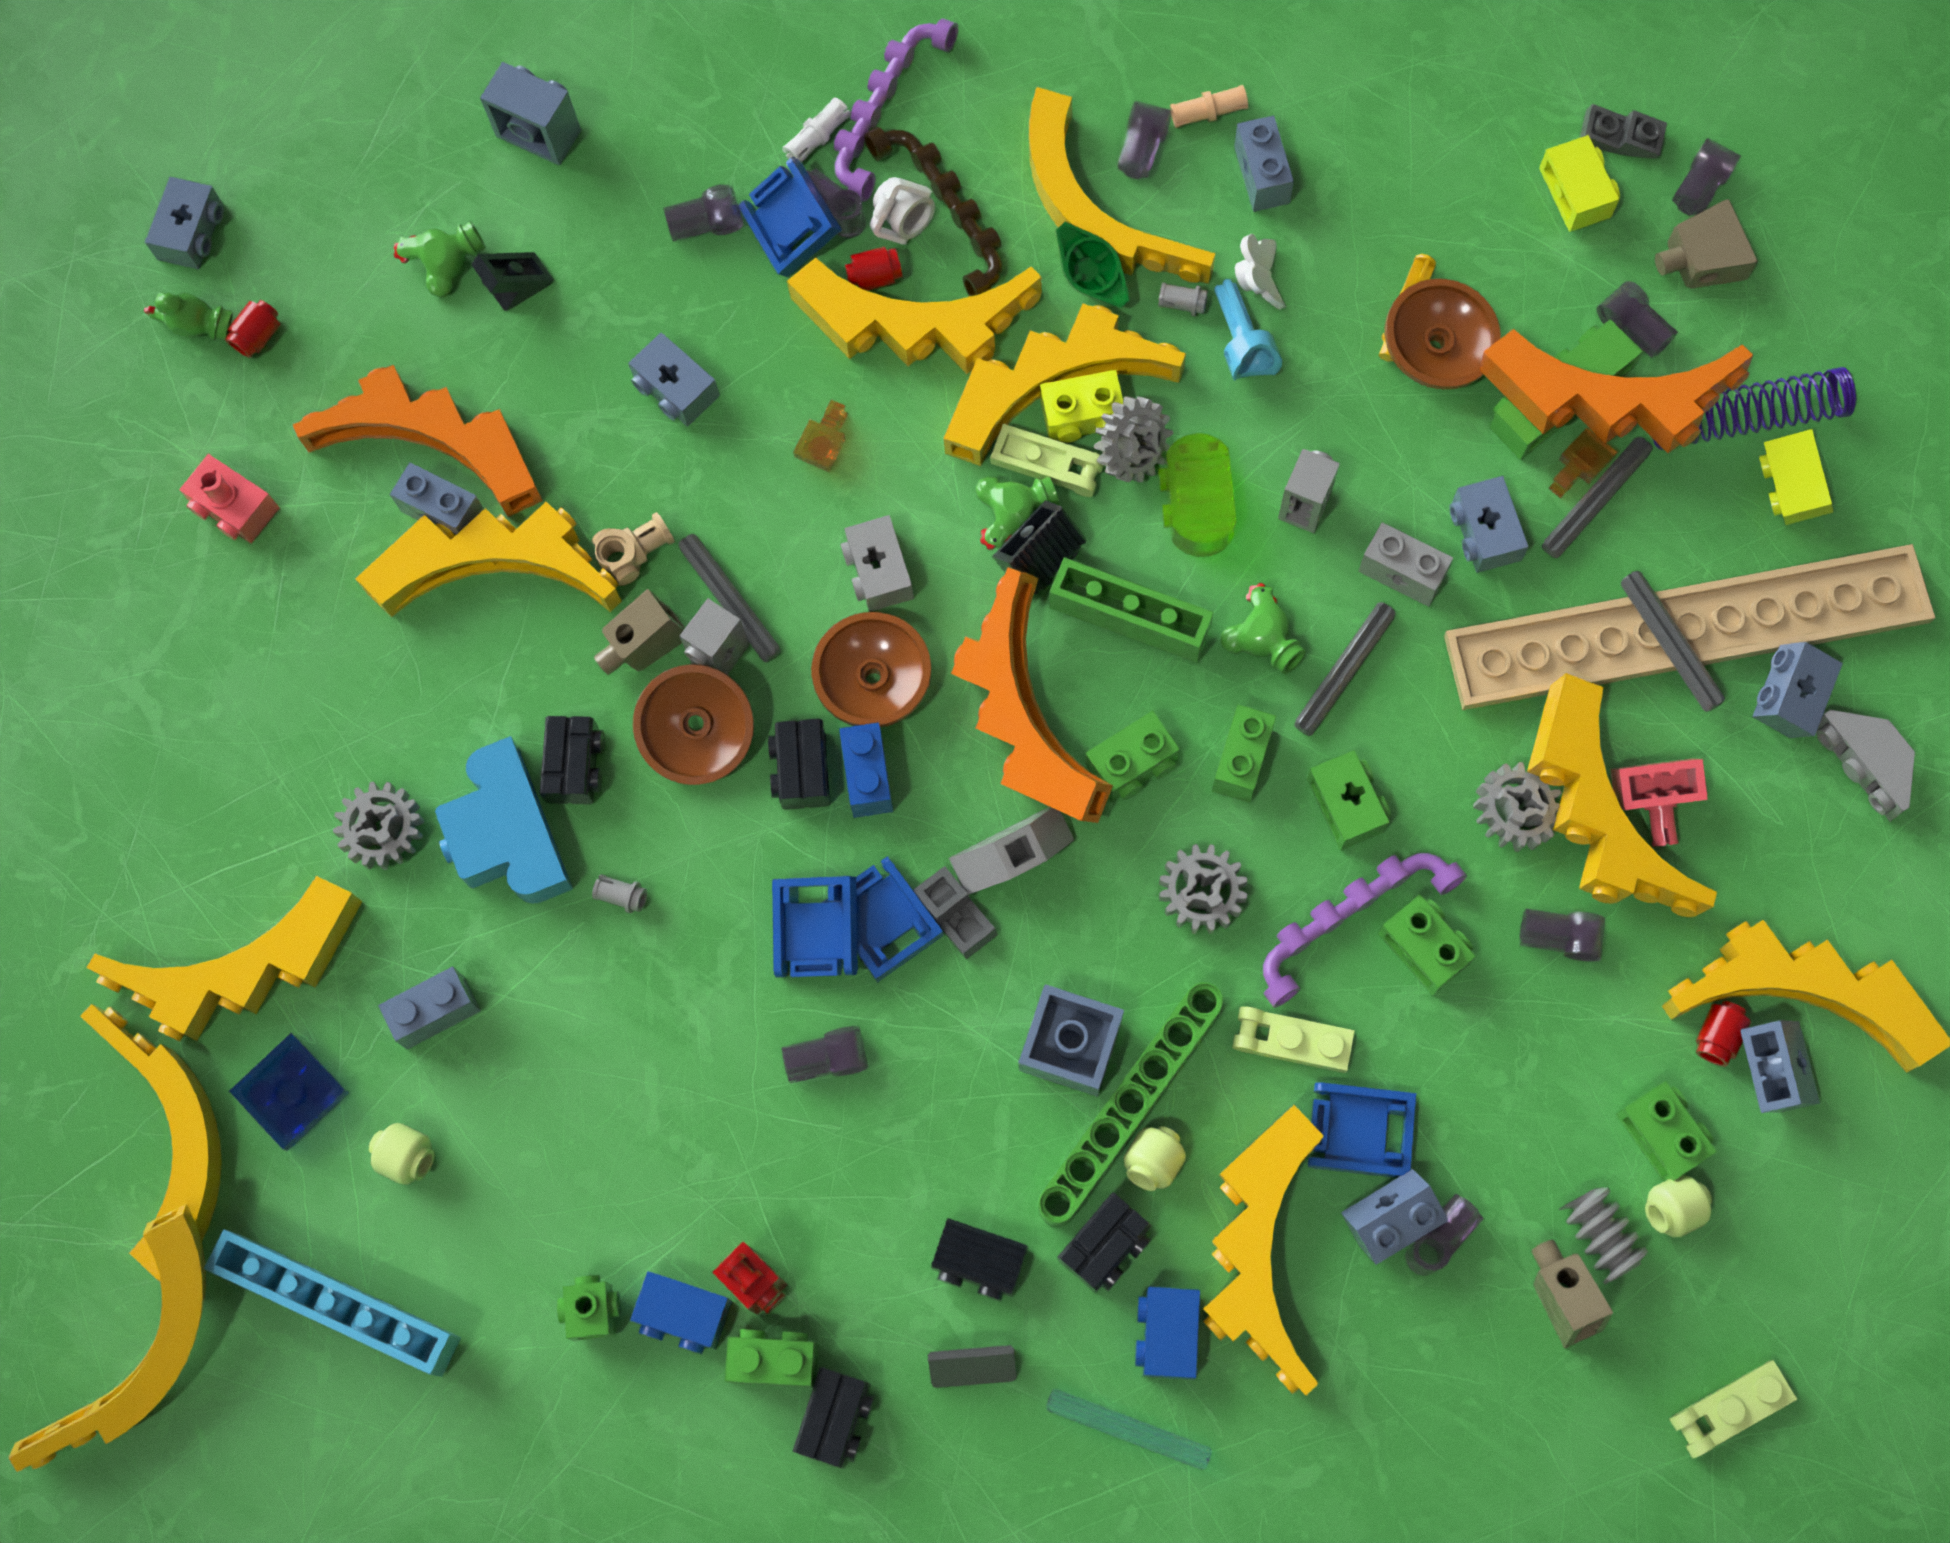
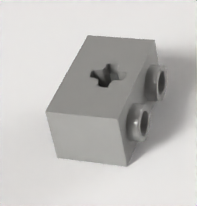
[1278,449,1340,533]
[840,515,914,612]
[1358,522,1453,607]
[680,598,749,675]

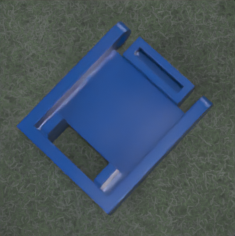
[738,156,842,277]
[821,857,944,983]
[772,876,858,978]
[1307,1082,1416,1178]

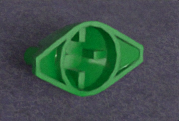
[1056,221,1130,308]

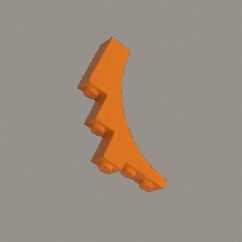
[1480,329,1753,453]
[293,365,543,517]
[951,567,1113,823]

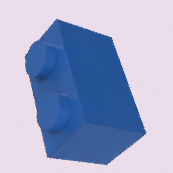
[839,722,893,818]
[630,1271,733,1354]
[1135,1287,1200,1380]

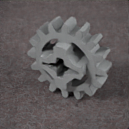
[1094,396,1173,483]
[1473,762,1562,852]
[333,782,424,870]
[1159,844,1248,934]

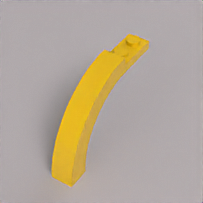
[1029,87,1215,284]
[80,1004,221,1281]
[8,1203,206,1472]

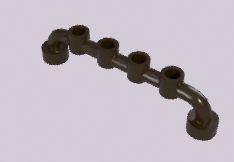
[864,127,1003,297]

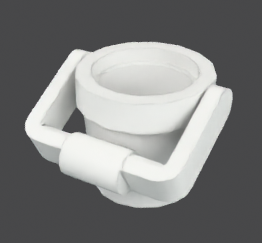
[870,177,935,245]

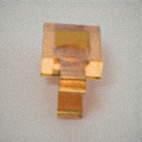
[793,400,848,472]
[1549,428,1617,499]

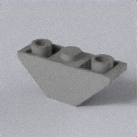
[1816,710,1915,822]
[948,806,1074,894]

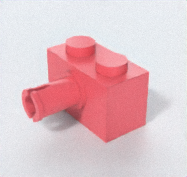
[179,454,279,544]
[1611,759,1708,846]

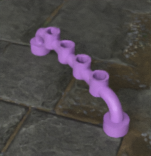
[834,18,958,202]
[1263,853,1467,1008]

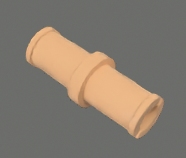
[1170,85,1248,128]

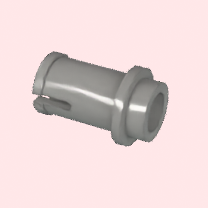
[1158,283,1208,316]
[592,874,647,913]

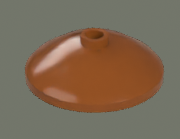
[1384,279,1501,390]
[811,612,931,727]
[633,664,754,785]

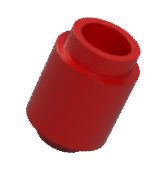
[845,246,903,291]
[225,300,281,358]
[1696,1001,1751,1067]

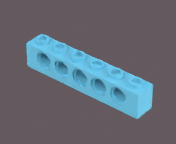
[204,1230,461,1377]

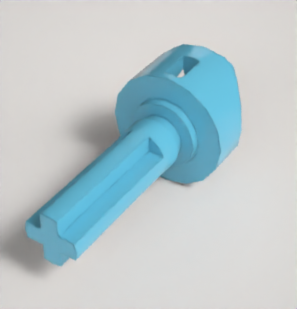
[1214,279,1282,381]

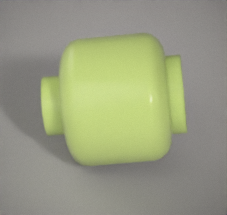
[369,1123,435,1185]
[1124,1126,1186,1191]
[1645,1175,1712,1238]

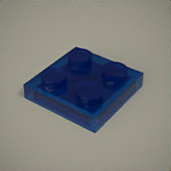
[229,1033,349,1151]

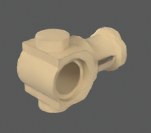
[592,512,675,586]

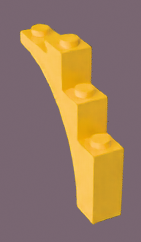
[787,258,1042,374]
[943,303,1186,466]
[355,502,622,617]
[1527,673,1717,917]
[87,876,362,1042]
[1662,919,1950,1073]
[1203,1105,1324,1396]

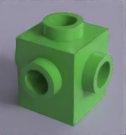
[557,1275,621,1341]

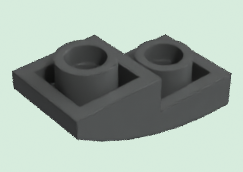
[1579,104,1667,158]

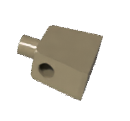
[1655,199,1758,289]
[594,589,685,675]
[1531,1239,1613,1349]

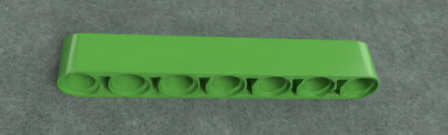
[1039,982,1223,1227]

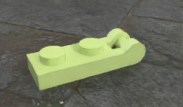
[990,424,1104,497]
[1232,1007,1355,1073]
[1669,1360,1797,1458]

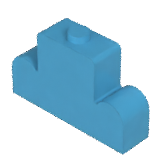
[435,736,573,904]

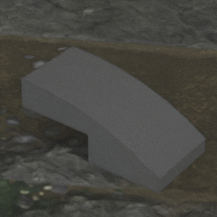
[913,866,998,959]

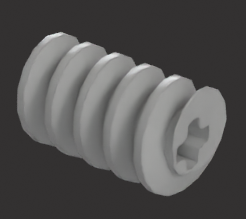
[1559,1187,1648,1285]

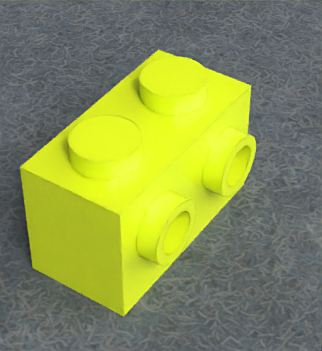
[1539,135,1620,232]
[1040,370,1123,443]
[1759,429,1833,525]

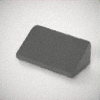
[928,1345,1016,1388]

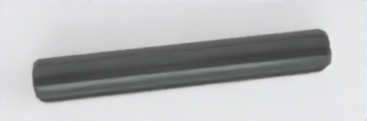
[1542,437,1652,558]
[679,534,781,662]
[1621,571,1725,712]
[1294,602,1396,736]

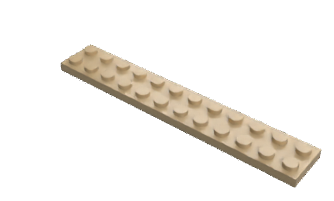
[1444,544,1935,710]

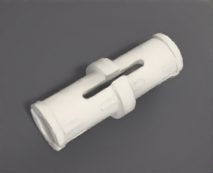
[782,97,851,163]

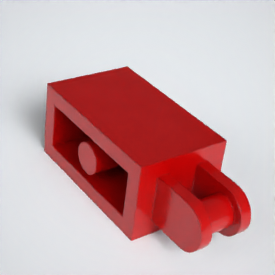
[712,1241,788,1315]

